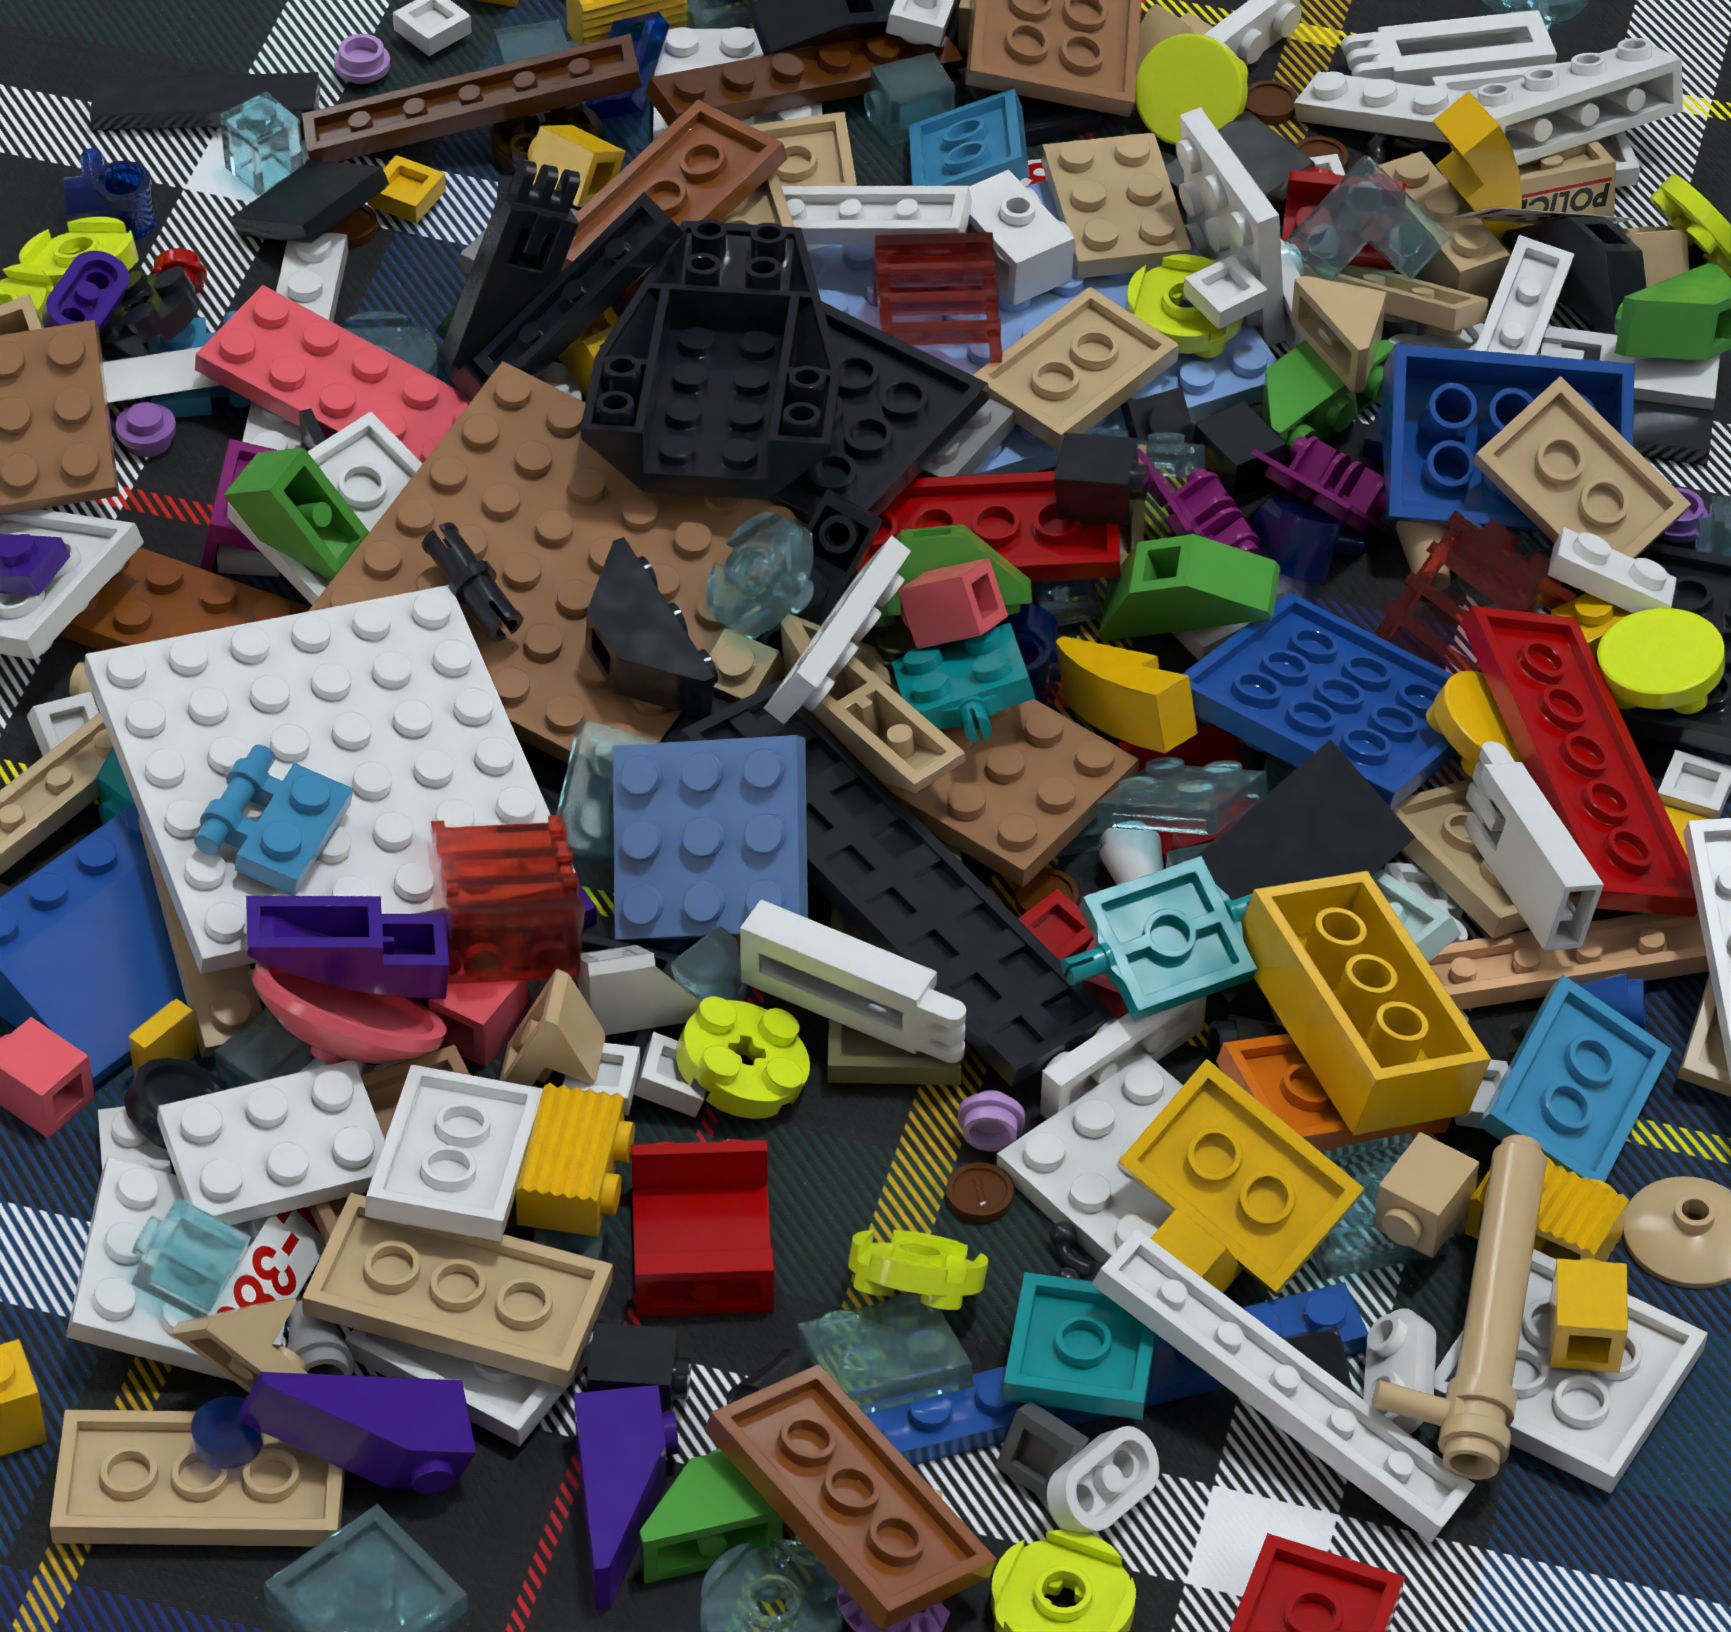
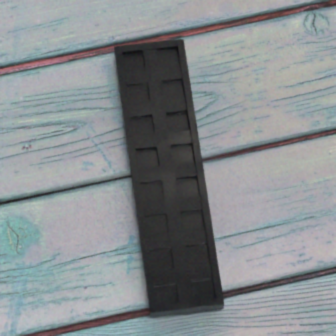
[679,681,1114,1087]

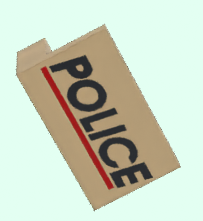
[1518,140,1616,227]

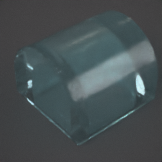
[671,926,747,1002]

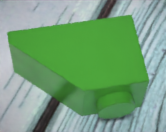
[223,447,369,581]
[639,1448,783,1584]

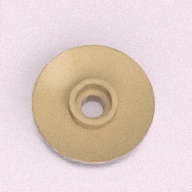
[1623,1176,1731,1289]

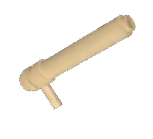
[1372,1135,1547,1480]

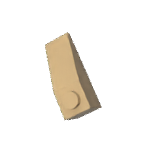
[811,655,966,793]

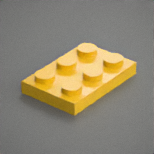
[1118,1059,1365,1297]

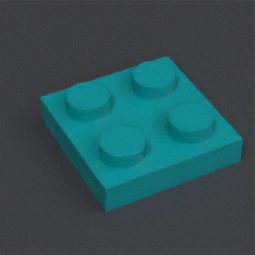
[1003,1272,1157,1420]

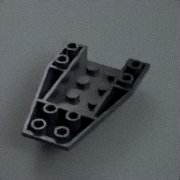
[581,219,840,500]

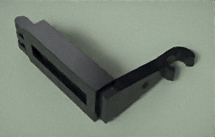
[441,159,580,402]

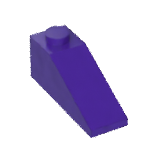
[239,1372,476,1494]
[574,1385,679,1610]

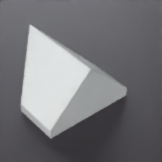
[572,945,701,1035]

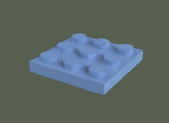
[613,735,808,942]

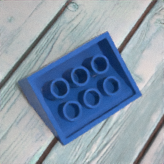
[1381,344,1635,533]
[0,803,255,1087]

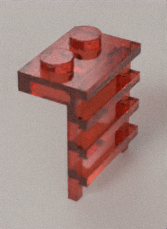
[871,232,1003,363]
[1374,511,1578,672]
[430,815,585,984]

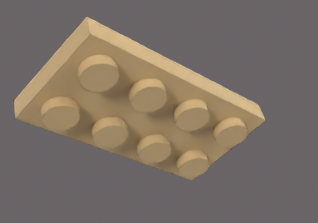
[302,1193,613,1388]
[50,1410,346,1547]

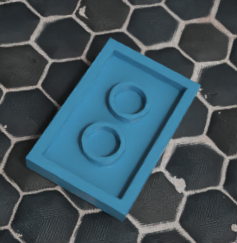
[909,88,1030,186]
[1478,975,1672,1182]

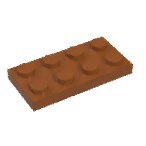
[562,100,788,304]
[58,547,311,651]
[704,1364,997,1630]

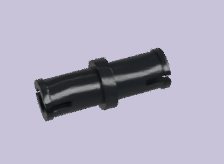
[421,522,524,642]

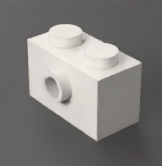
[956,169,1076,306]

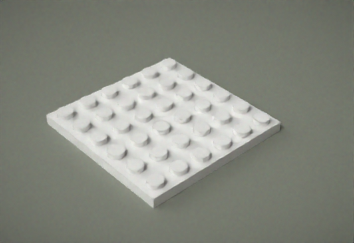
[84,585,578,974]

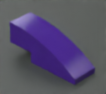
[246,896,449,999]

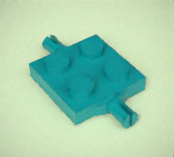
[891,623,1035,742]
[1061,856,1257,1021]

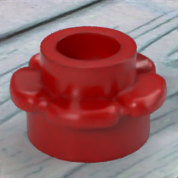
[150,248,207,293]

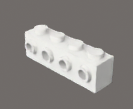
[1455,38,1683,166]

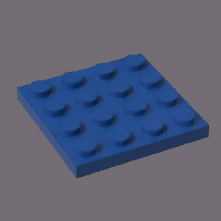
[1183,593,1459,810]

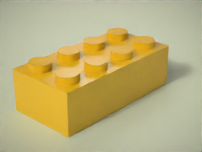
[1242,871,1491,1136]

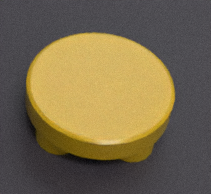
[1426,671,1524,778]

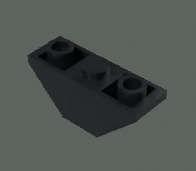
[746,0,888,56]
[1501,217,1647,335]
[748,489,883,663]
[585,537,718,717]

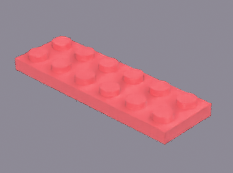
[195,285,470,464]

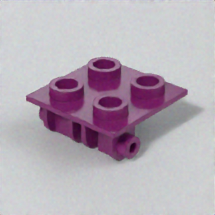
[1251,436,1390,534]
[1138,448,1261,555]

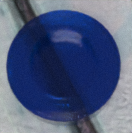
[191,1396,264,1469]

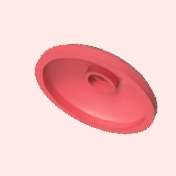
[251,961,446,1065]

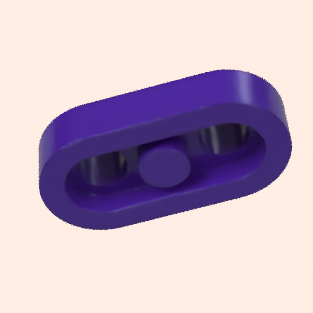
[42,251,129,335]

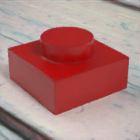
[1019,889,1093,961]

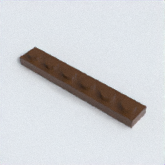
[646,33,965,126]
[302,34,643,162]

